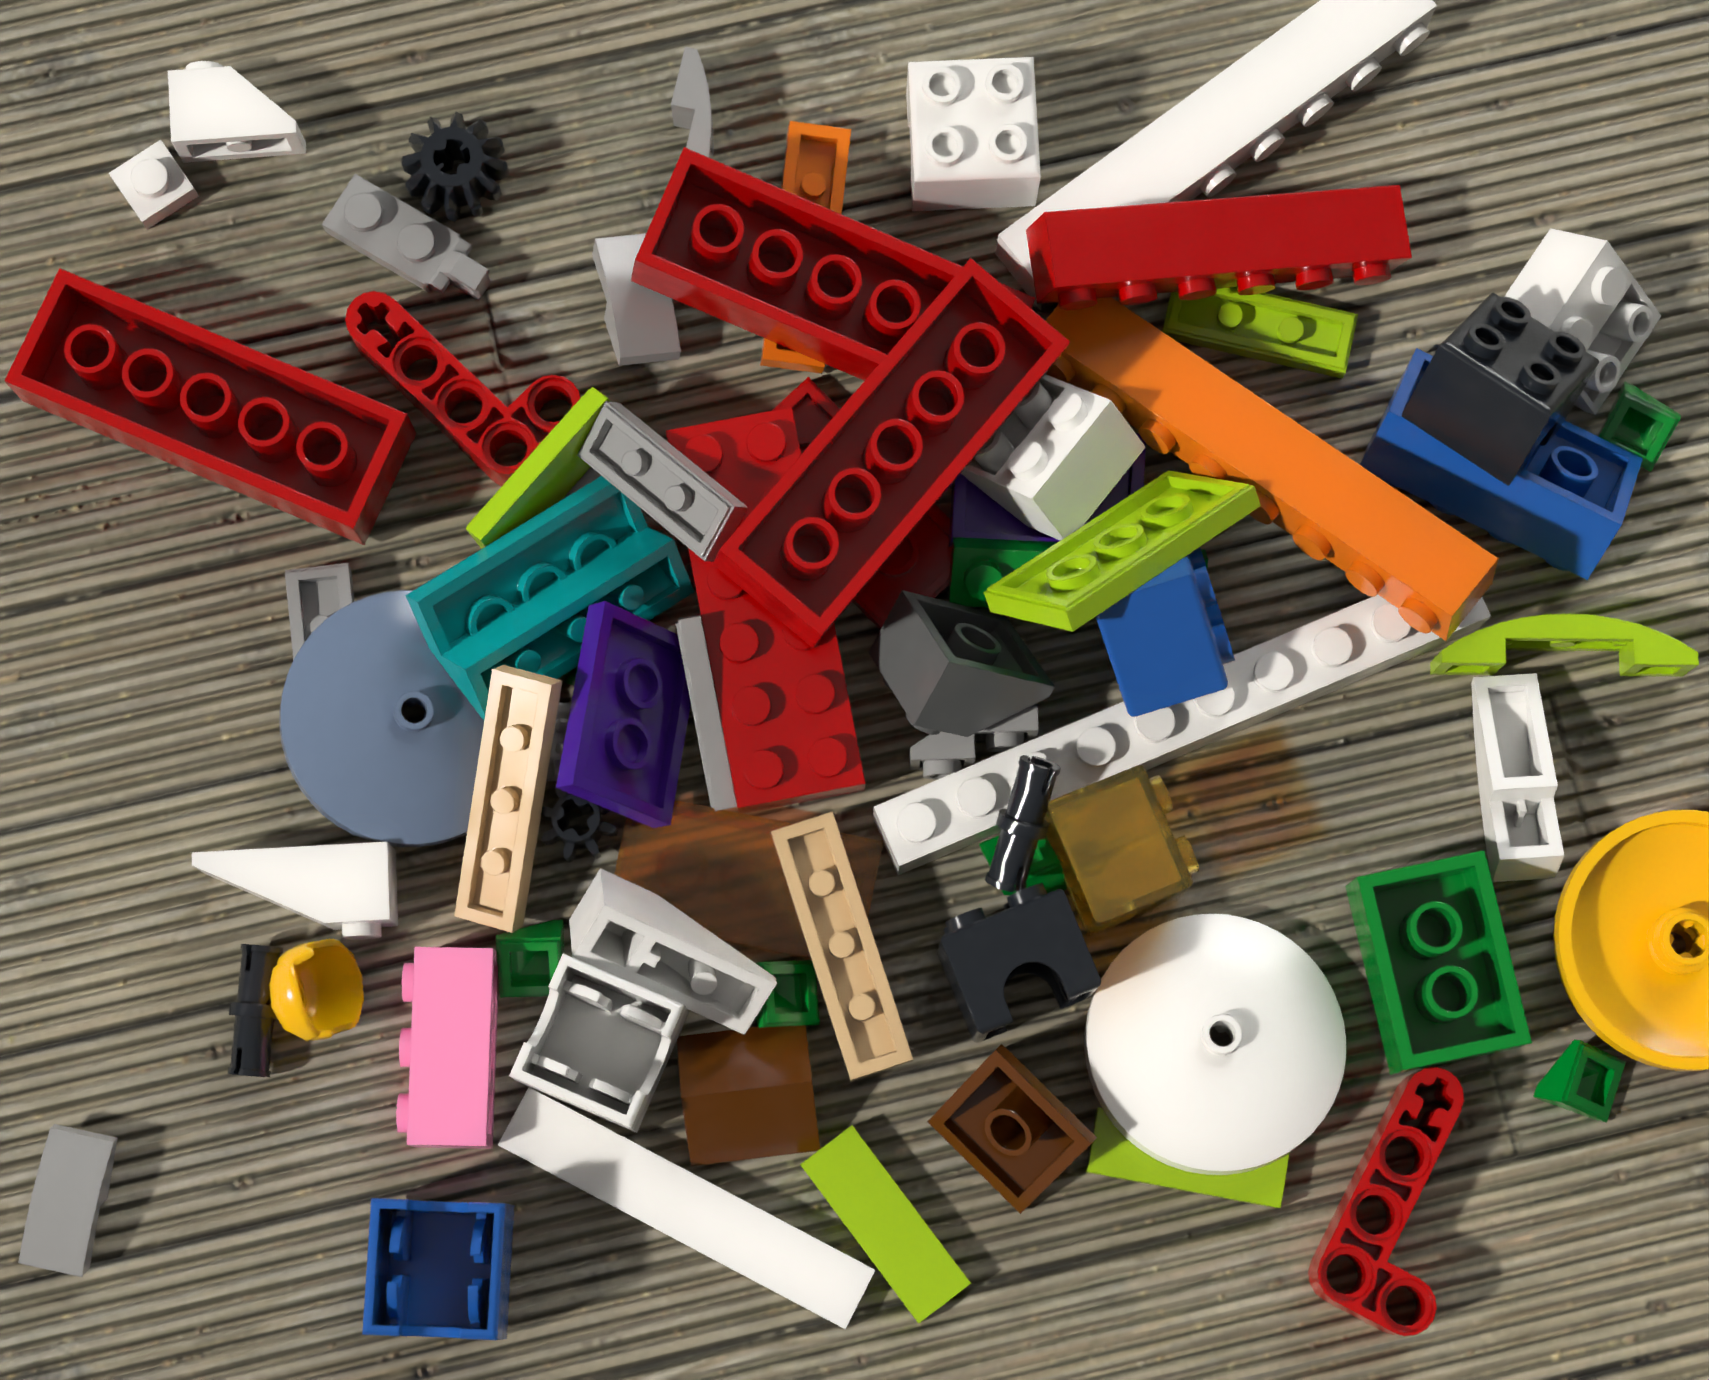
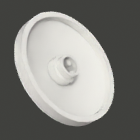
[1084,914,1346,1175]

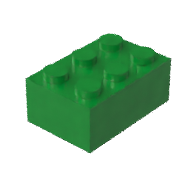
[1345,850,1532,1075]

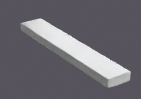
[498,1087,875,1329]

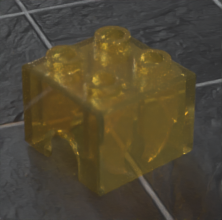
[1045,765,1199,936]

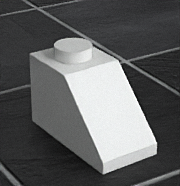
[168,61,306,163]

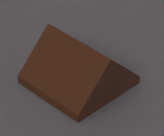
[677,1024,820,1167]
[927,1044,1097,1214]

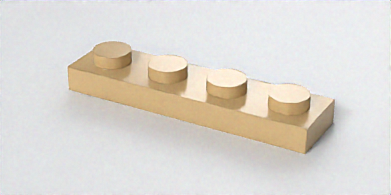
[454,665,562,933]
[771,812,913,1081]

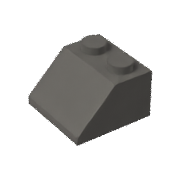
[868,590,1055,737]

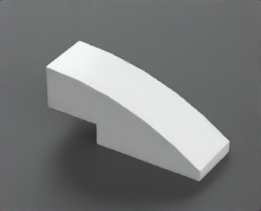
[1471,673,1564,882]

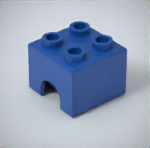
[1096,547,1235,717]
[362,1198,515,1340]

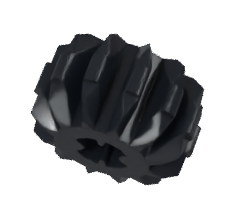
[401,112,509,222]

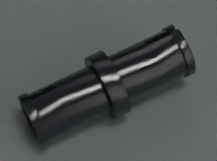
[985,755,1061,892]
[228,944,283,1077]

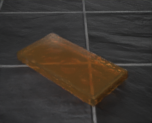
[614,800,883,960]

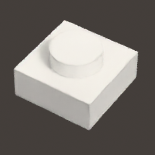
[109,140,199,229]

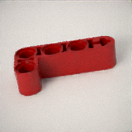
[345,291,581,487]
[1308,1067,1464,1336]

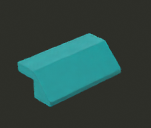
[405,476,695,720]

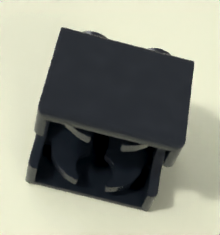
[1402,293,1599,486]
[937,883,1101,1043]

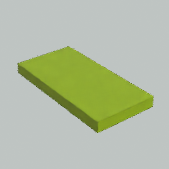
[984,470,1261,632]

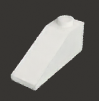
[192,842,398,940]
[569,868,777,1035]

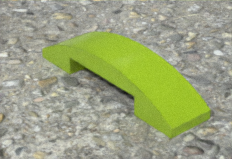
[1430,613,1699,677]

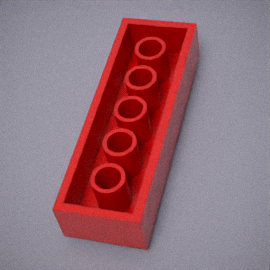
[631,147,1036,381]
[713,258,1070,648]
[4,268,417,545]
[666,407,866,815]

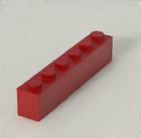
[1026,185,1412,310]

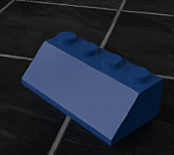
[1360,348,1643,580]

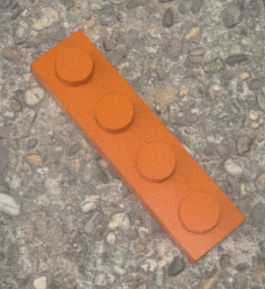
[760,121,851,374]

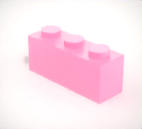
[396,947,499,1149]

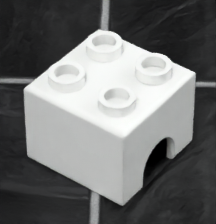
[906,57,1041,211]
[509,953,689,1132]

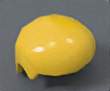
[269,939,364,1041]

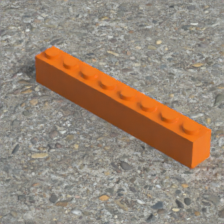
[1045,297,1499,641]

